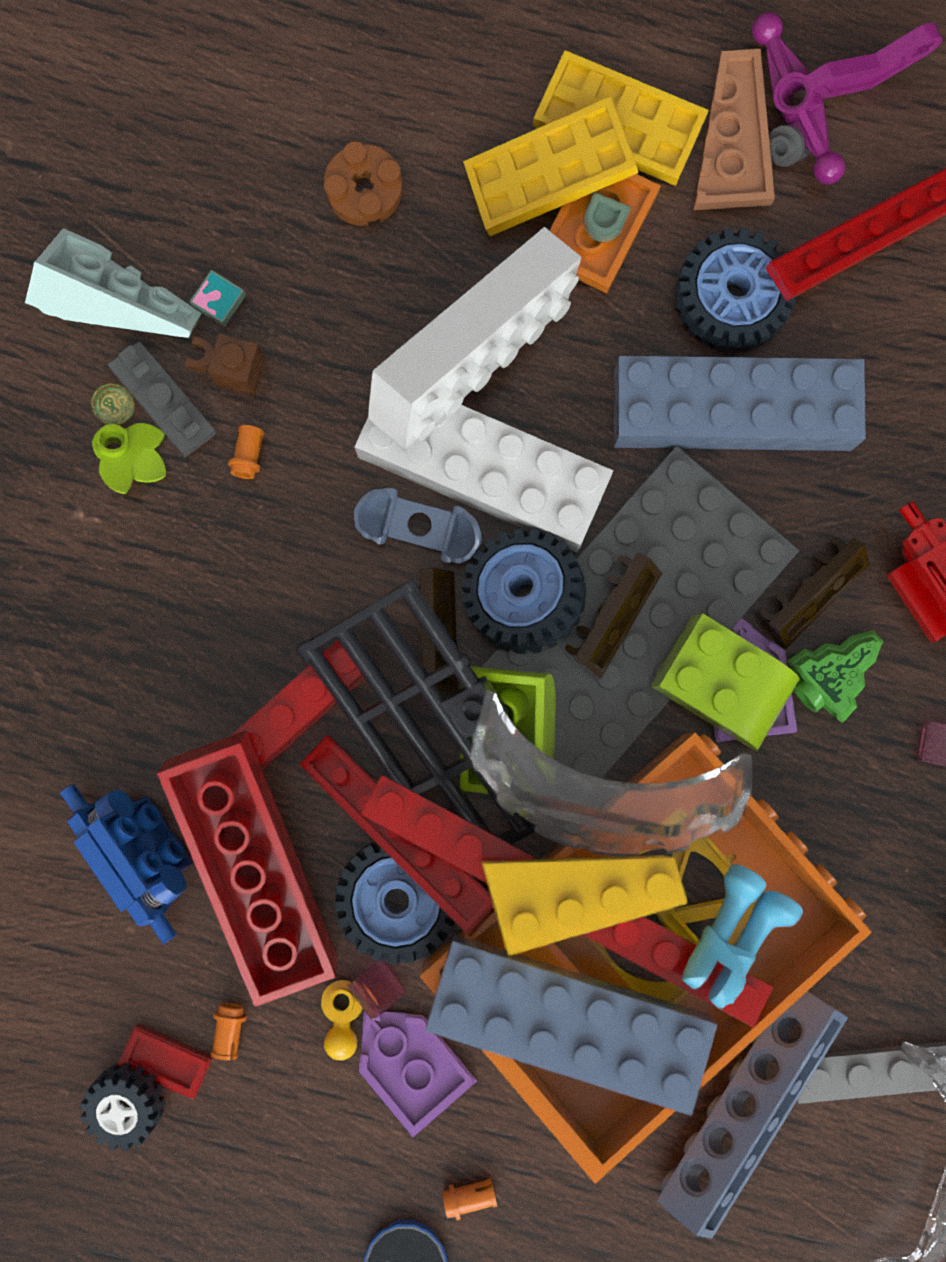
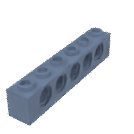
[656,991,848,1238]

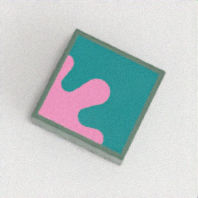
[190,270,246,327]

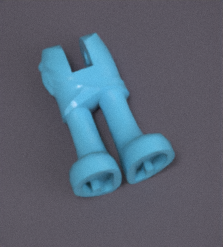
[682,864,803,1009]

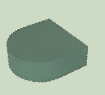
[584,192,631,242]

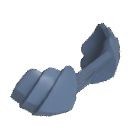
[354,488,482,563]

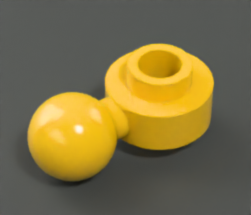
[321,980,365,1061]

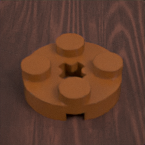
[324,141,403,226]

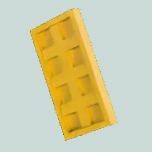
[533,50,709,186]
[463,96,639,236]

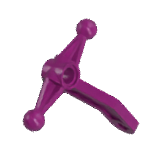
[752,12,943,184]

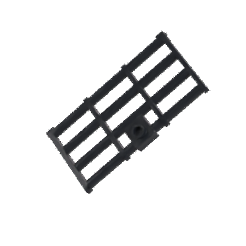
[295,577,572,844]

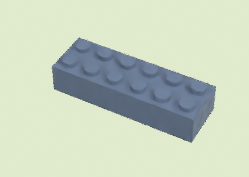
[614,356,866,451]
[426,934,717,1116]

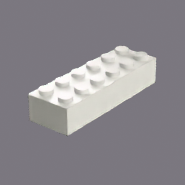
[368,227,582,450]
[355,405,613,553]

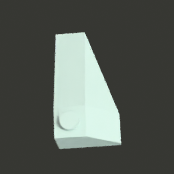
[25,228,201,338]

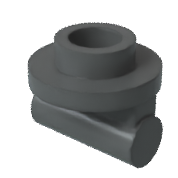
[769,122,811,167]

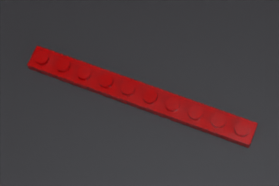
[361,775,774,1028]

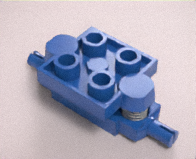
[60,784,193,945]

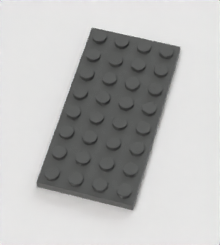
[482,446,799,795]

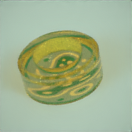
[91,383,135,425]

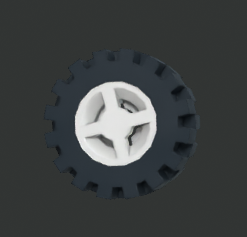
[80,1063,165,1151]

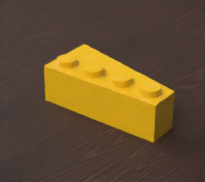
[481,855,688,955]

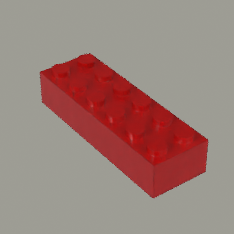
[157,730,338,1007]

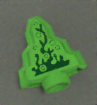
[787,630,883,722]

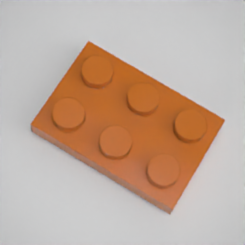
[549,174,661,294]

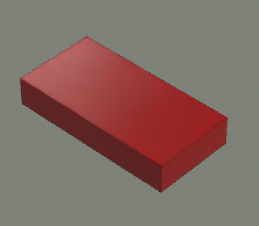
[118,1023,213,1100]

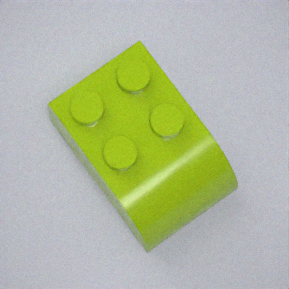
[650,613,800,751]
[460,666,556,800]

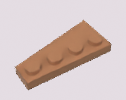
[693,49,775,210]

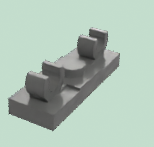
[108,341,216,458]

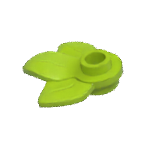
[92,423,166,494]

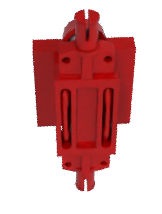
[886,501,946,643]

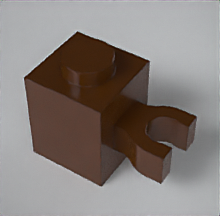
[185,333,266,396]

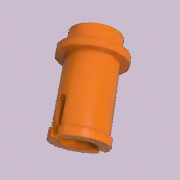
[228,425,264,479]
[211,1002,247,1060]
[442,1178,497,1221]

